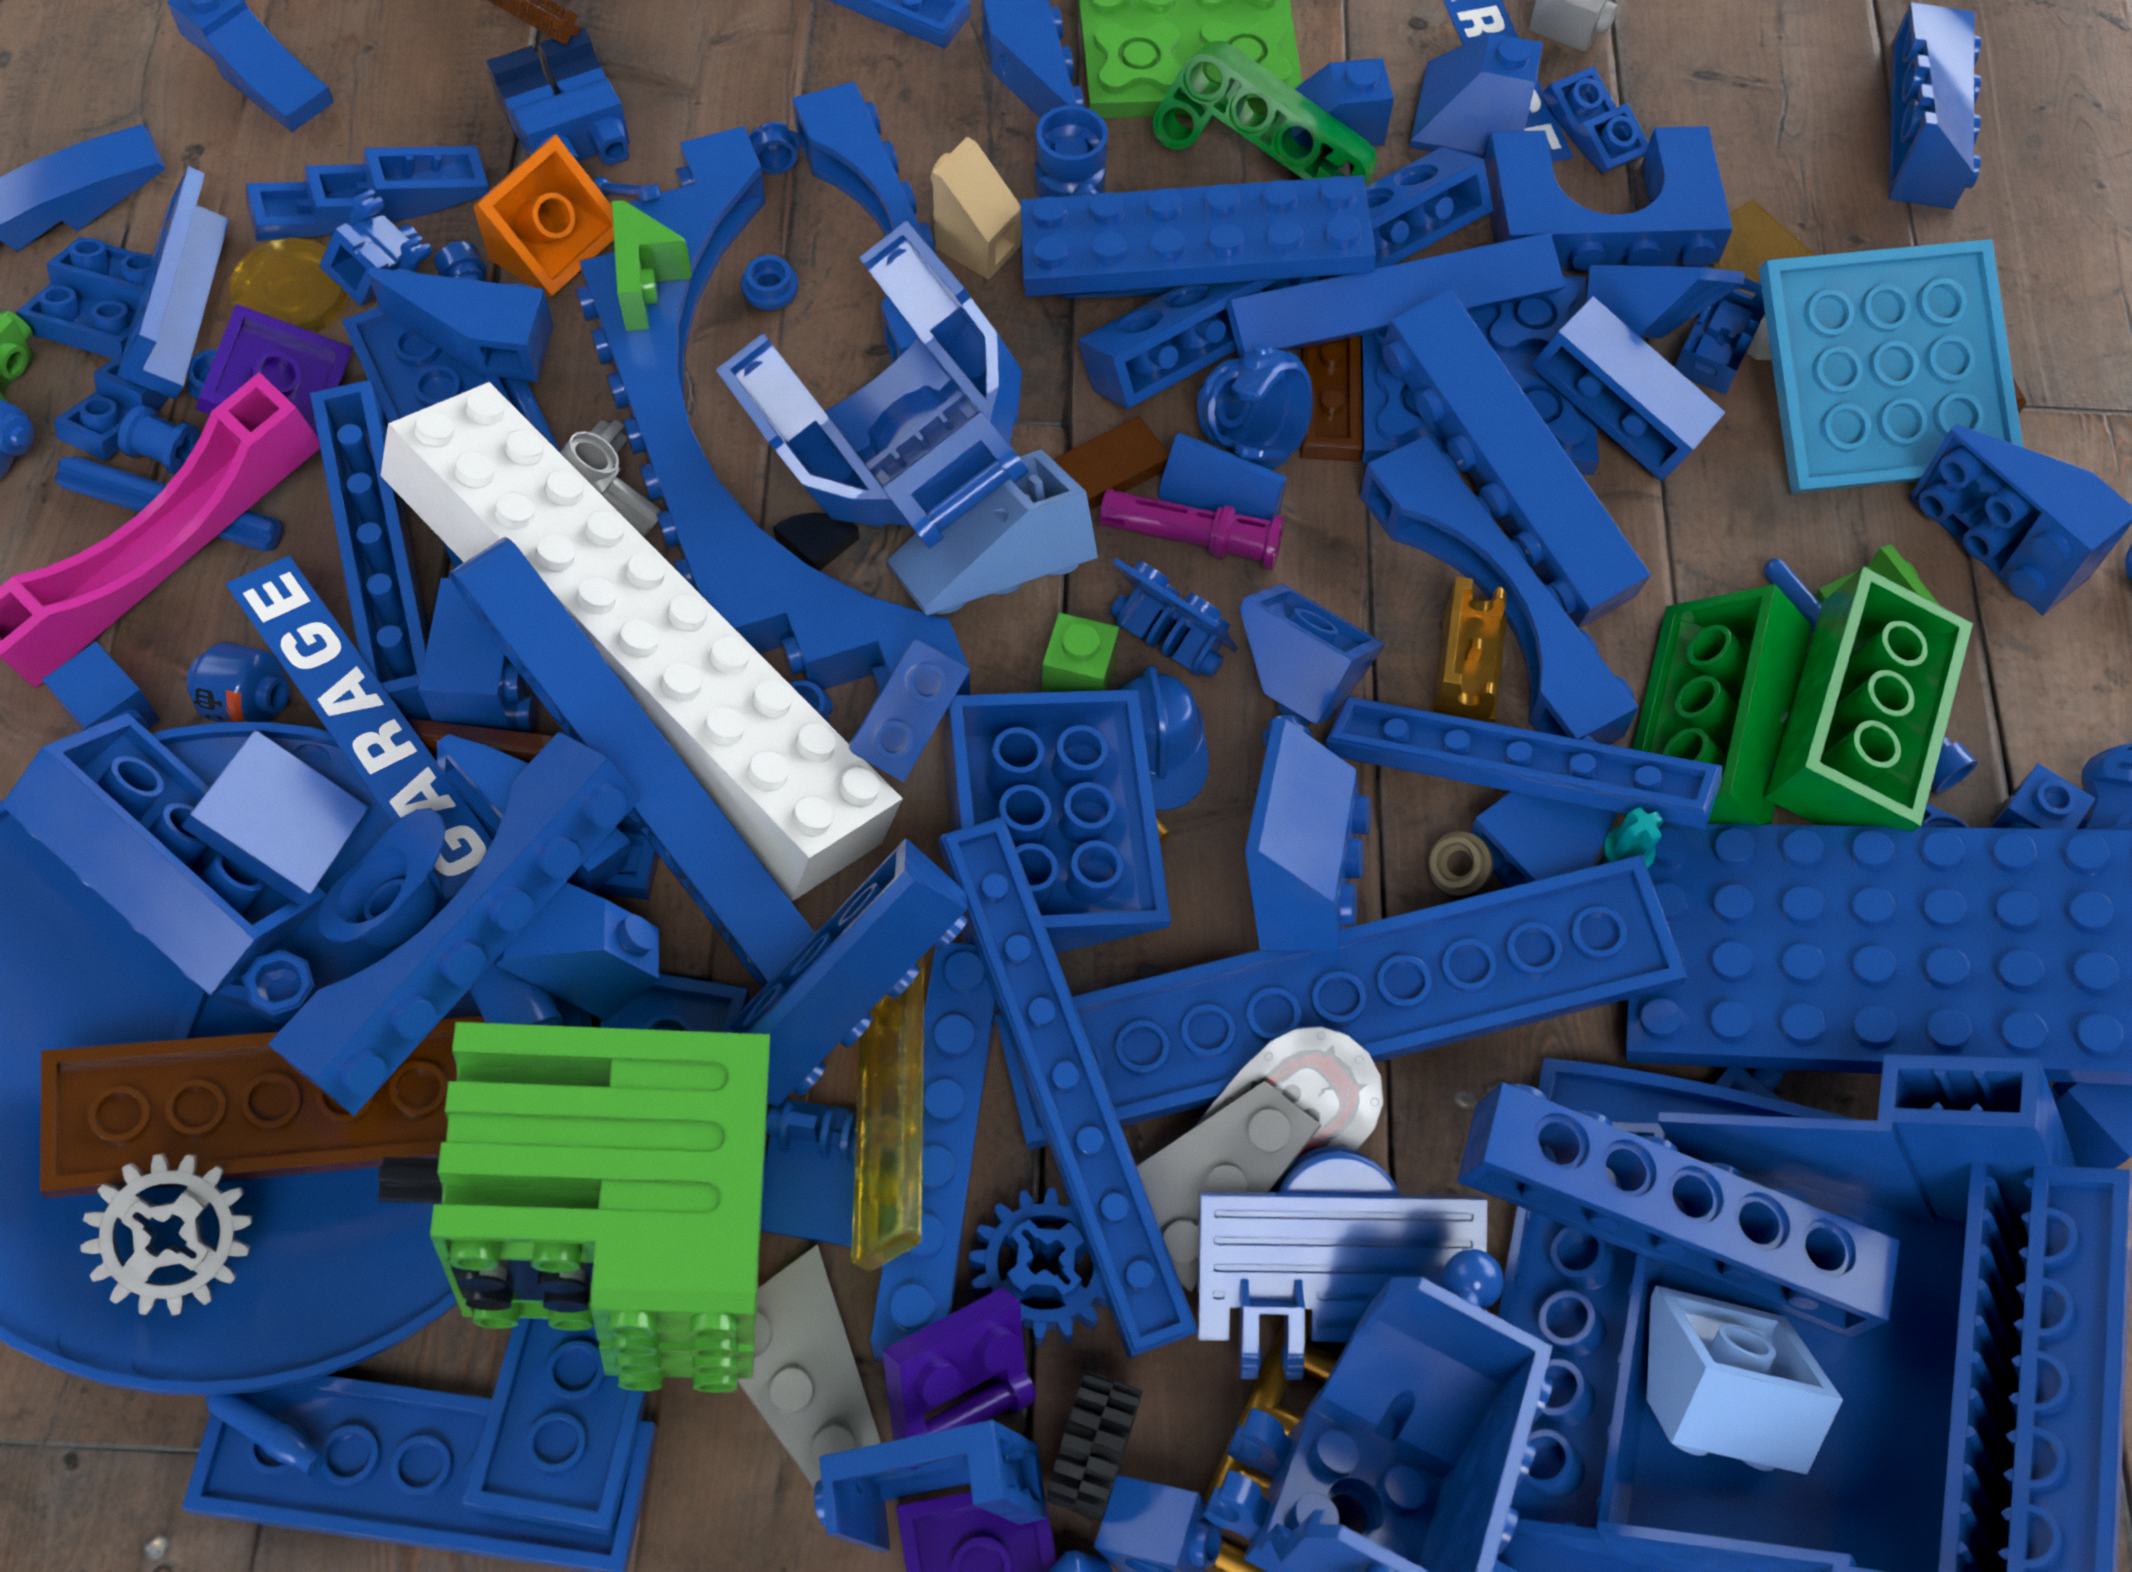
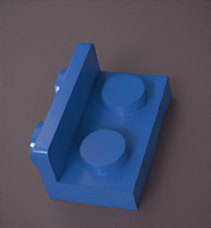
[849,638,970,782]

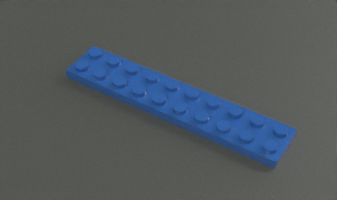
[995,855,1687,1151]

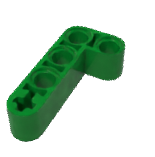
[1153,41,1377,186]

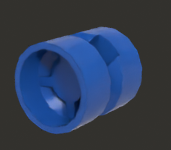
[1035,105,1108,198]

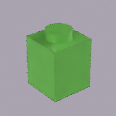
[1042,612,1119,693]

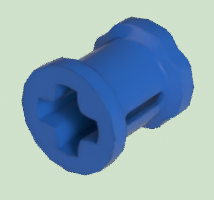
[118,405,201,475]

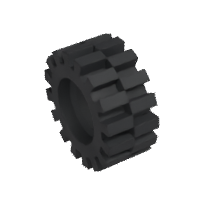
[1045,1371,1143,1521]

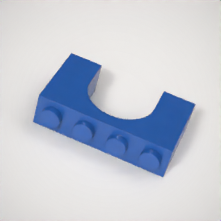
[1484,126,1733,271]

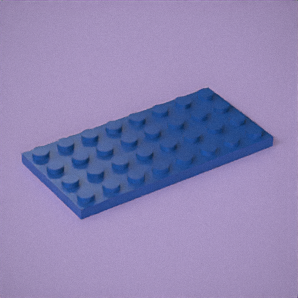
[1626,823,2132,1085]

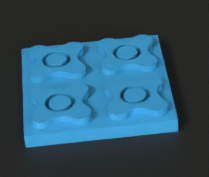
[1759,239,2024,495]

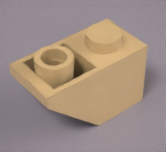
[931,137,1022,280]

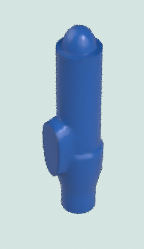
[205,1394,326,1476]

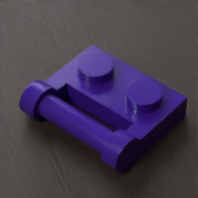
[882,1287,1036,1470]

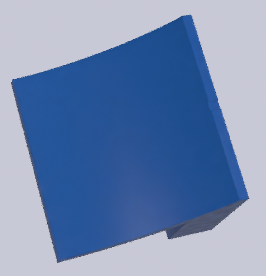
[1496,1054,2132,1572]

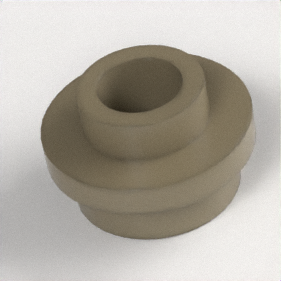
[1428,831,1493,896]

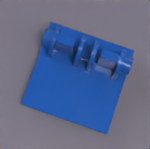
[1110,558,1238,678]
[761,1099,907,1253]

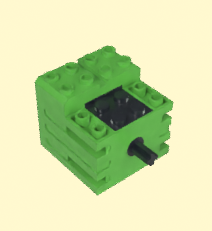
[378,1022,770,1393]

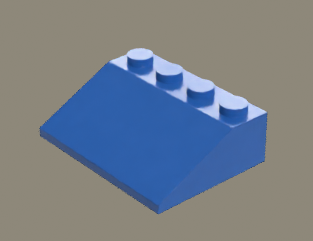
[942,690,1171,954]

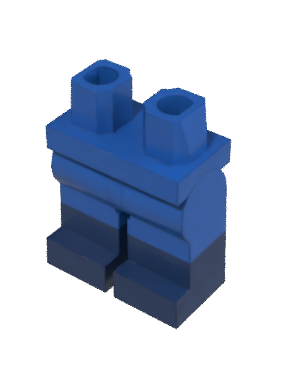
[486,28,630,165]

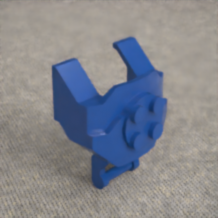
[716,220,1029,549]

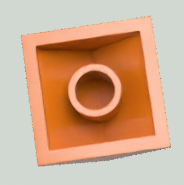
[473,135,614,298]

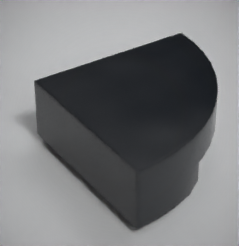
[773,512,859,571]

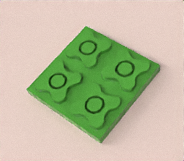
[1078,0,1302,118]

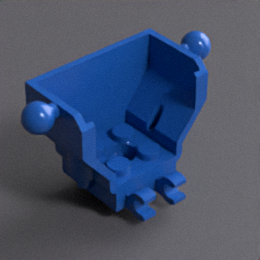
[1203,1249,1553,1572]

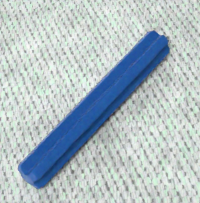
[55,456,283,552]

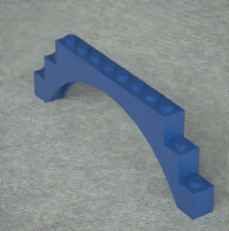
[575,126,970,695]

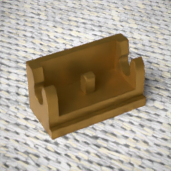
[1433,576,1507,723]

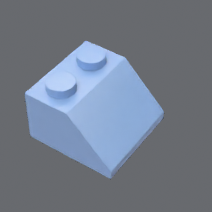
[1647,1285,1843,1475]

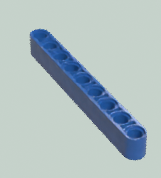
[449,536,815,989]

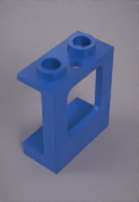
[814,1420,1047,1553]

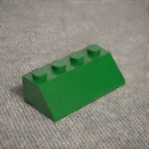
[1765,566,1973,831]
[1621,584,1812,826]

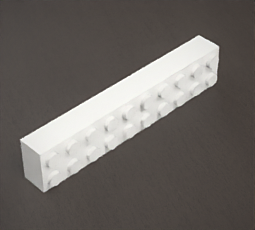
[380,382,903,902]

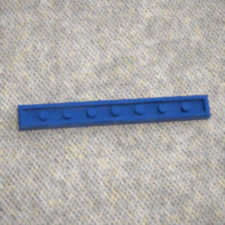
[938,817,1199,1360]

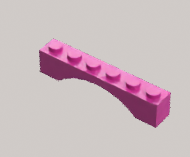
[0,372,320,689]

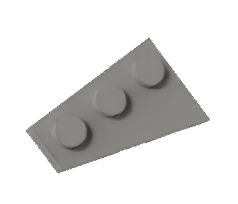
[1136,1081,1322,1292]
[738,1245,881,1488]

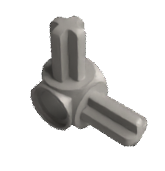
[560,419,661,536]

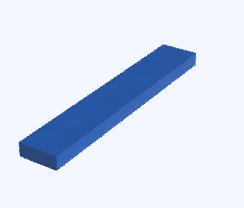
[1225,232,1566,358]
[1326,696,1722,830]

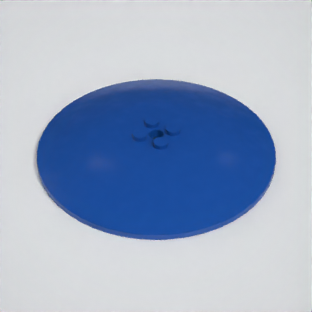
[0,722,592,1396]

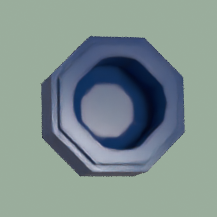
[242,950,316,1024]

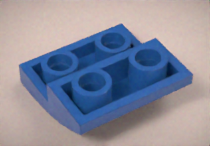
[16,237,152,359]

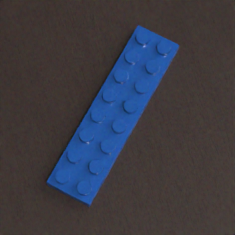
[462,973,750,1536]

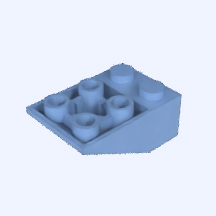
[886,449,1098,616]

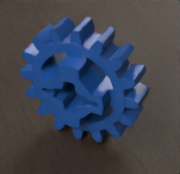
[969,1188,1109,1347]

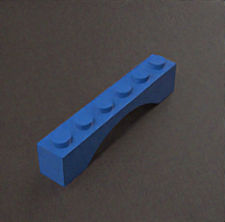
[792,81,947,363]
[1360,435,1639,745]
[268,732,641,1116]
[870,942,999,1362]

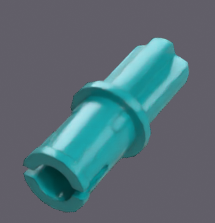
[1595,807,1664,869]

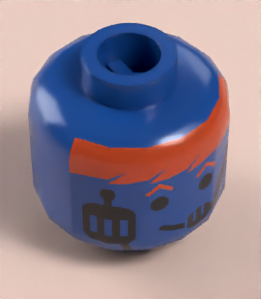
[187,641,290,722]

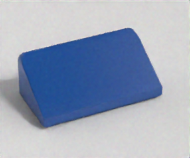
[1158,433,1287,520]

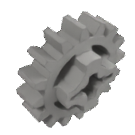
[80,1153,253,1316]

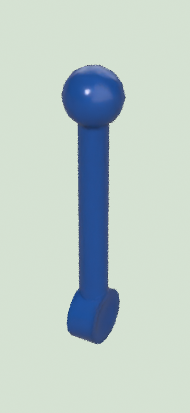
[592,176,661,201]

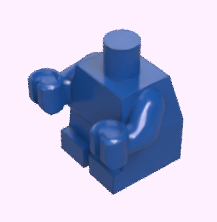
[319,189,432,307]

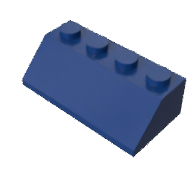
[1,713,327,995]
[721,838,967,1107]

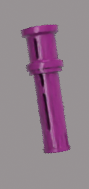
[1099,488,1285,570]

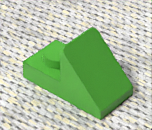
[612,200,692,331]

